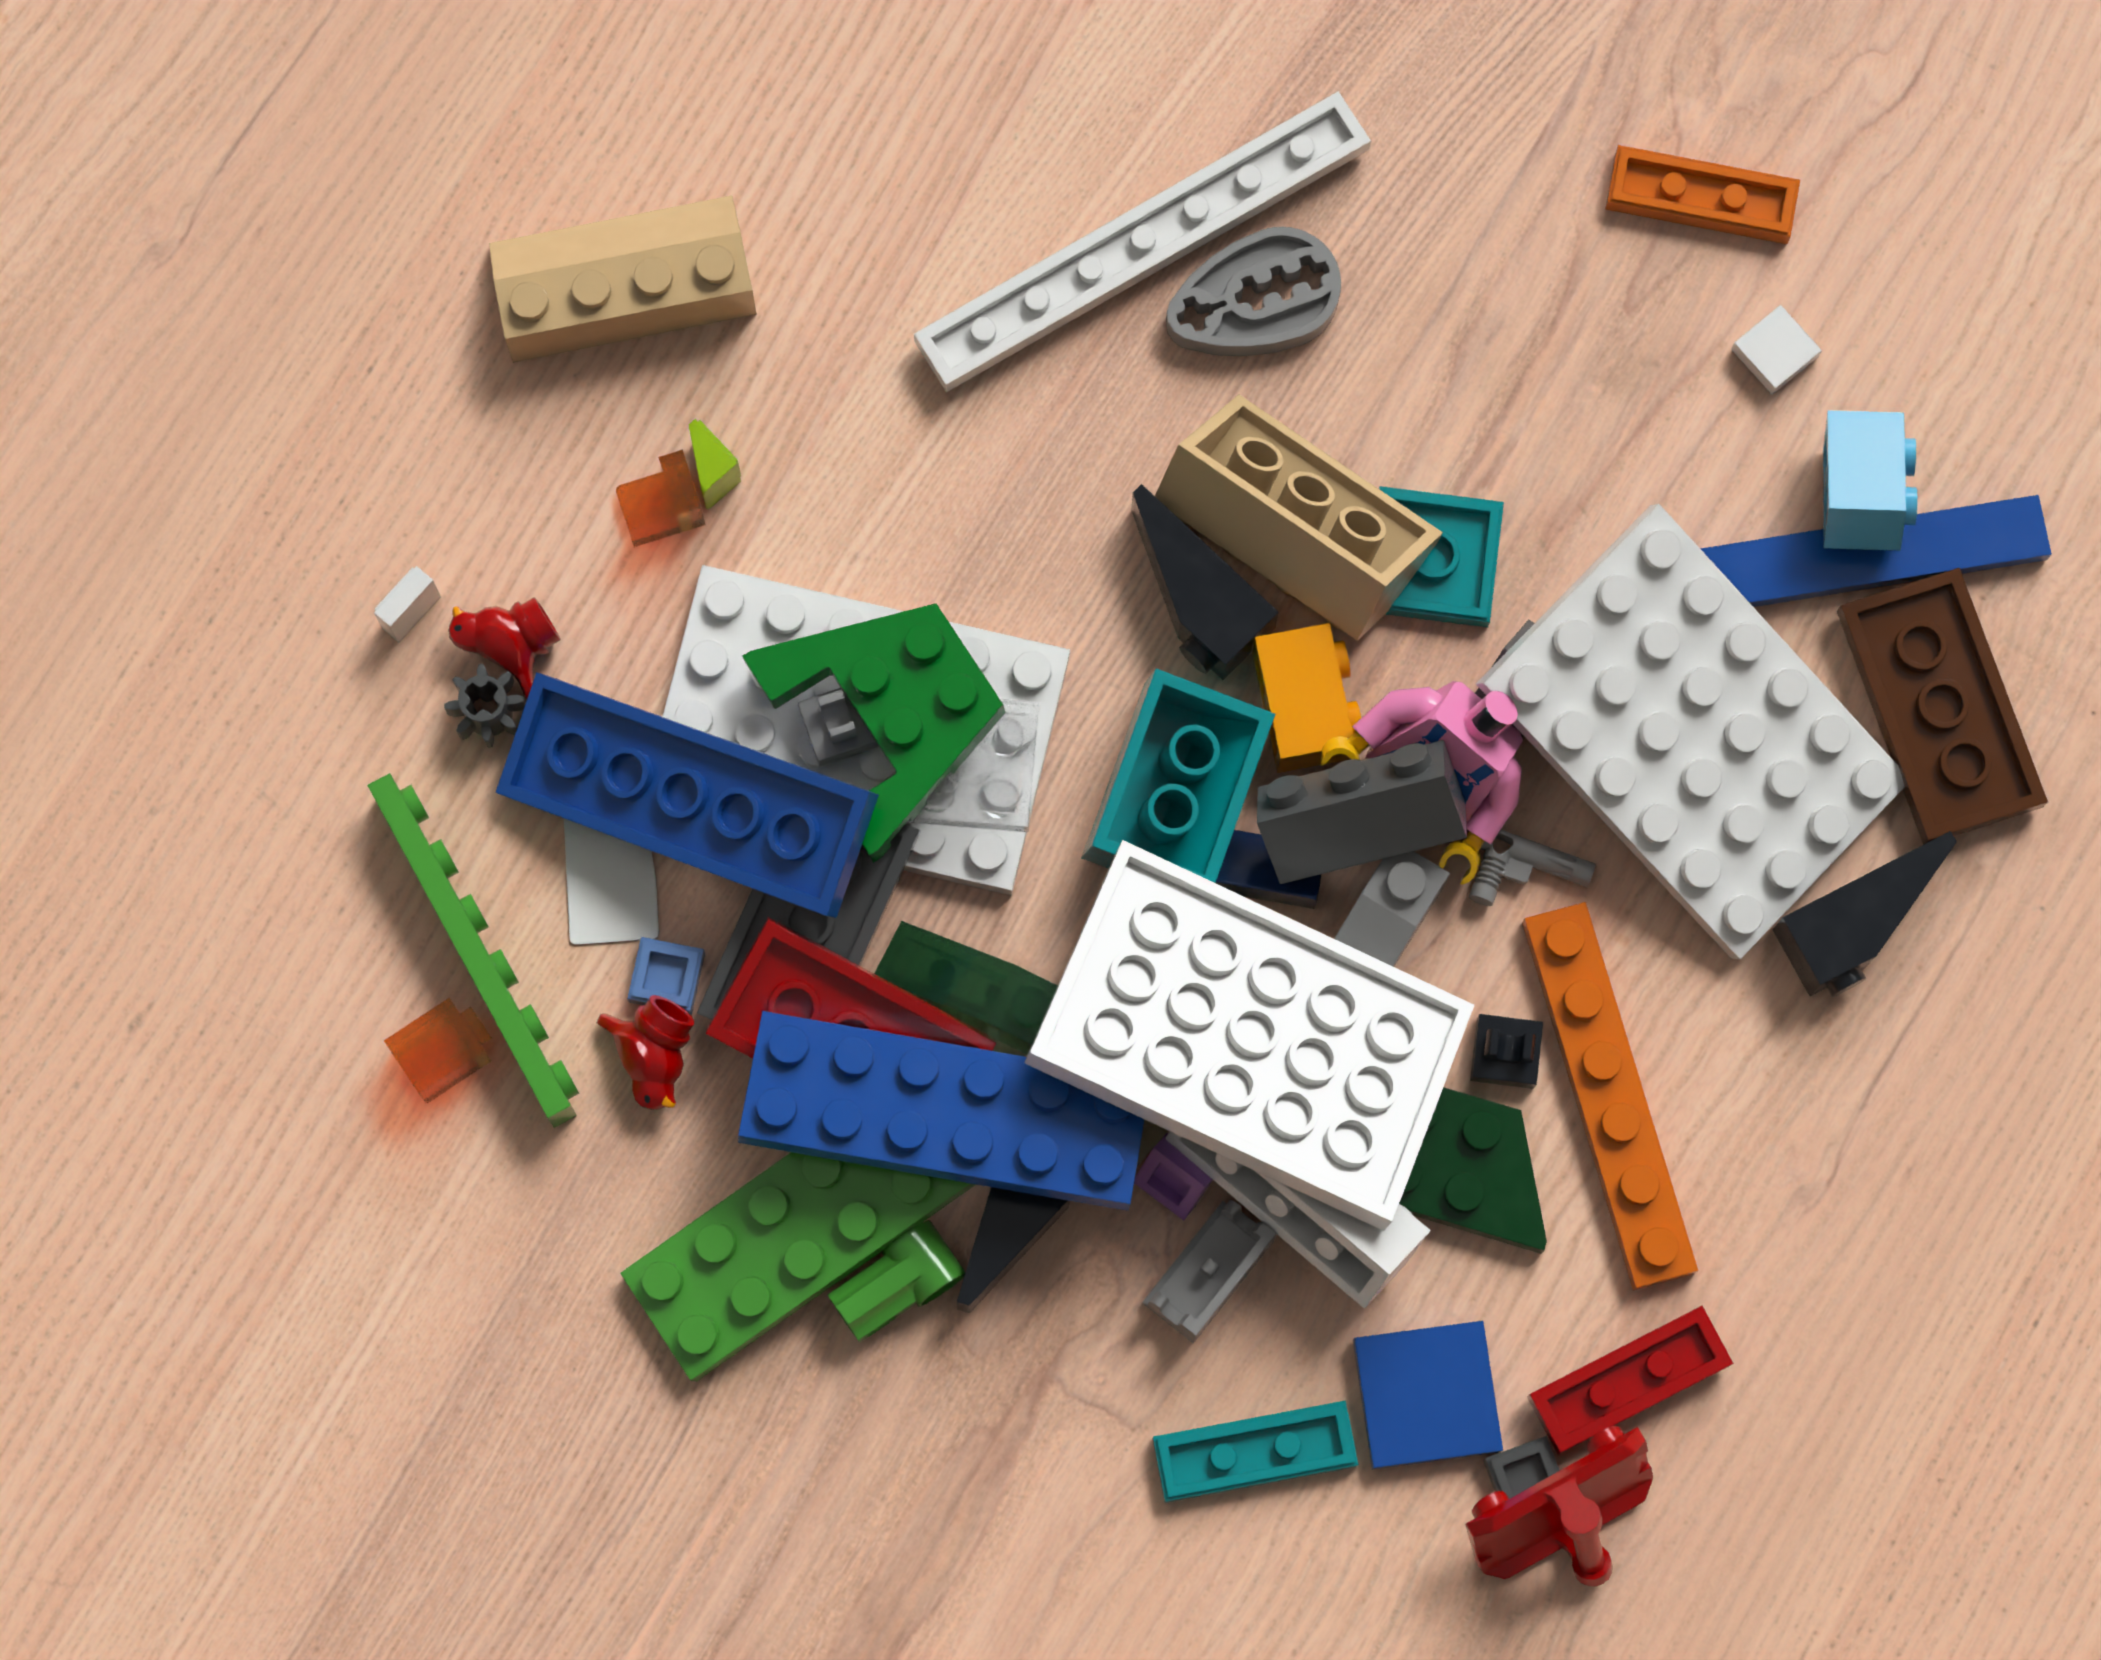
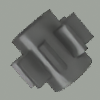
[444,664,526,748]

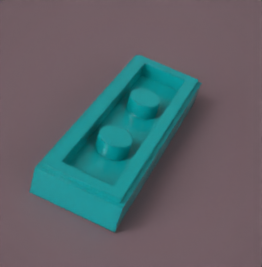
[1152,1400,1359,1503]

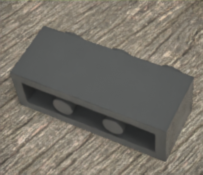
[1257,740,1467,884]

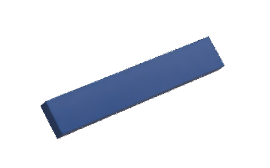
[1701,495,2052,607]

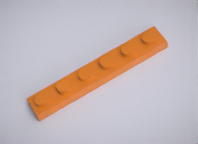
[1522,902,1699,1291]

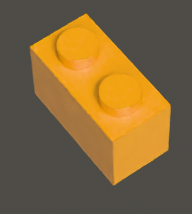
[1252,623,1361,773]

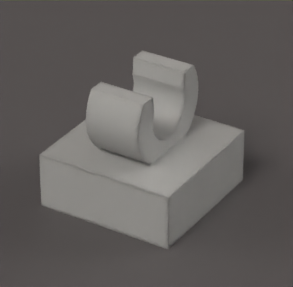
[798,688,879,767]

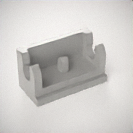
[1143,1200,1277,1343]

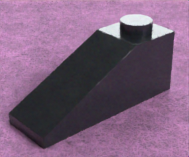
[1131,484,1279,680]
[1773,831,1957,997]
[957,1187,1071,1313]

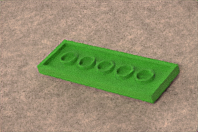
[620,1152,976,1382]

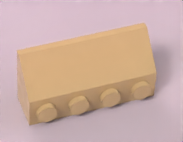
[489,195,757,363]
[1155,394,1443,641]

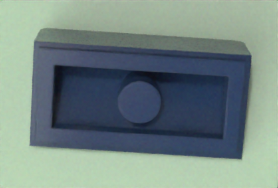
[1215,830,1321,909]

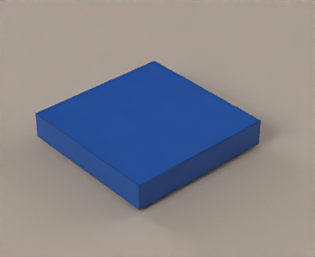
[1353,1321,1503,1470]

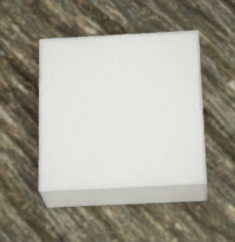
[1731,305,1822,395]
[374,566,441,643]

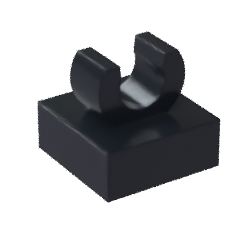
[1470,1014,1543,1089]

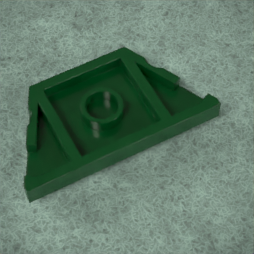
[1399,1087,1547,1254]

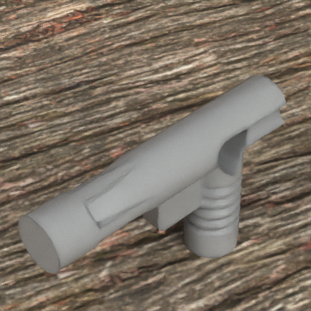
[1469,830,1596,906]

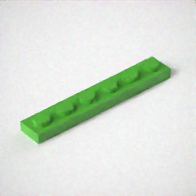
[367,773,579,1128]

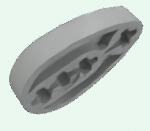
[1166,227,1341,356]

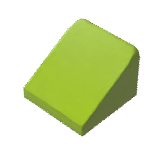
[689,419,741,509]

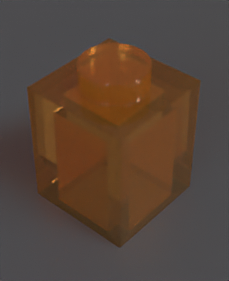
[384,998,492,1104]

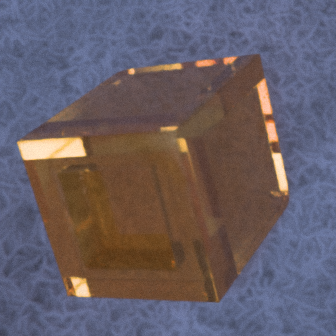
[616,449,706,547]

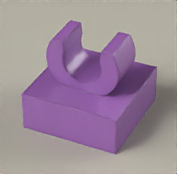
[1134,1133,1213,1220]

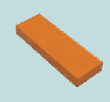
[1605,145,1801,244]

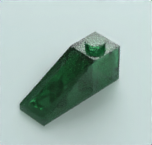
[874,921,1058,1055]

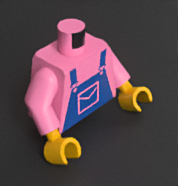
[1321,681,1523,885]

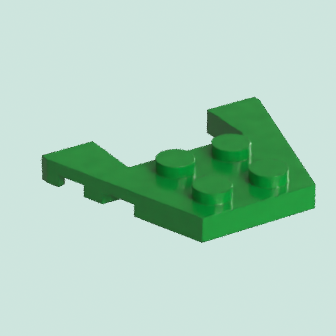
[742,603,1006,863]

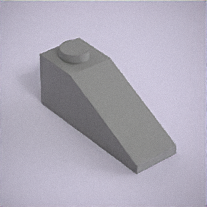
[1334,851,1450,967]

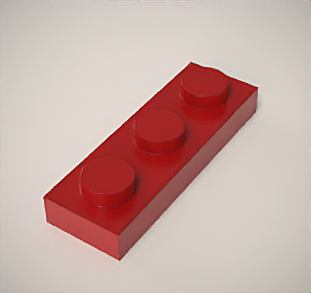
[1527,1305,1734,1455]

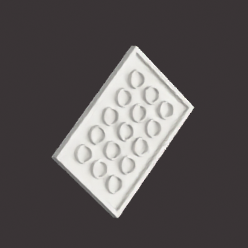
[1476,504,1905,959]
[662,565,1070,896]
[1024,840,1474,1231]

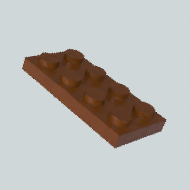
[1837,568,2048,845]

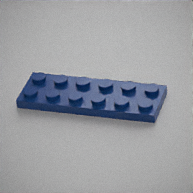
[495,672,879,918]
[738,1011,1145,1211]

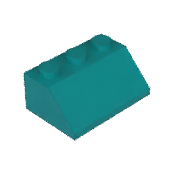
[1081,668,1275,883]

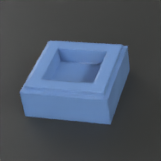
[627,937,705,1015]

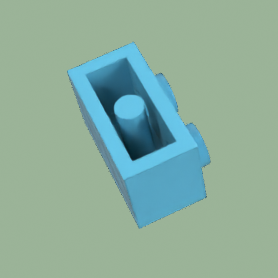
[1823,410,1918,551]

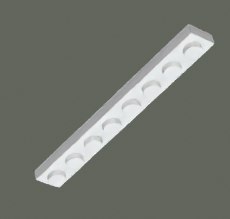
[914,91,1371,393]

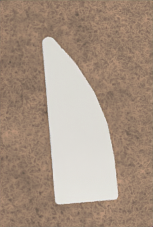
[564,819,659,945]

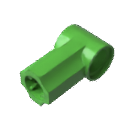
[827,1220,966,1343]

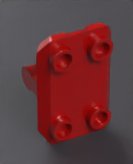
[1465,1426,1653,1587]

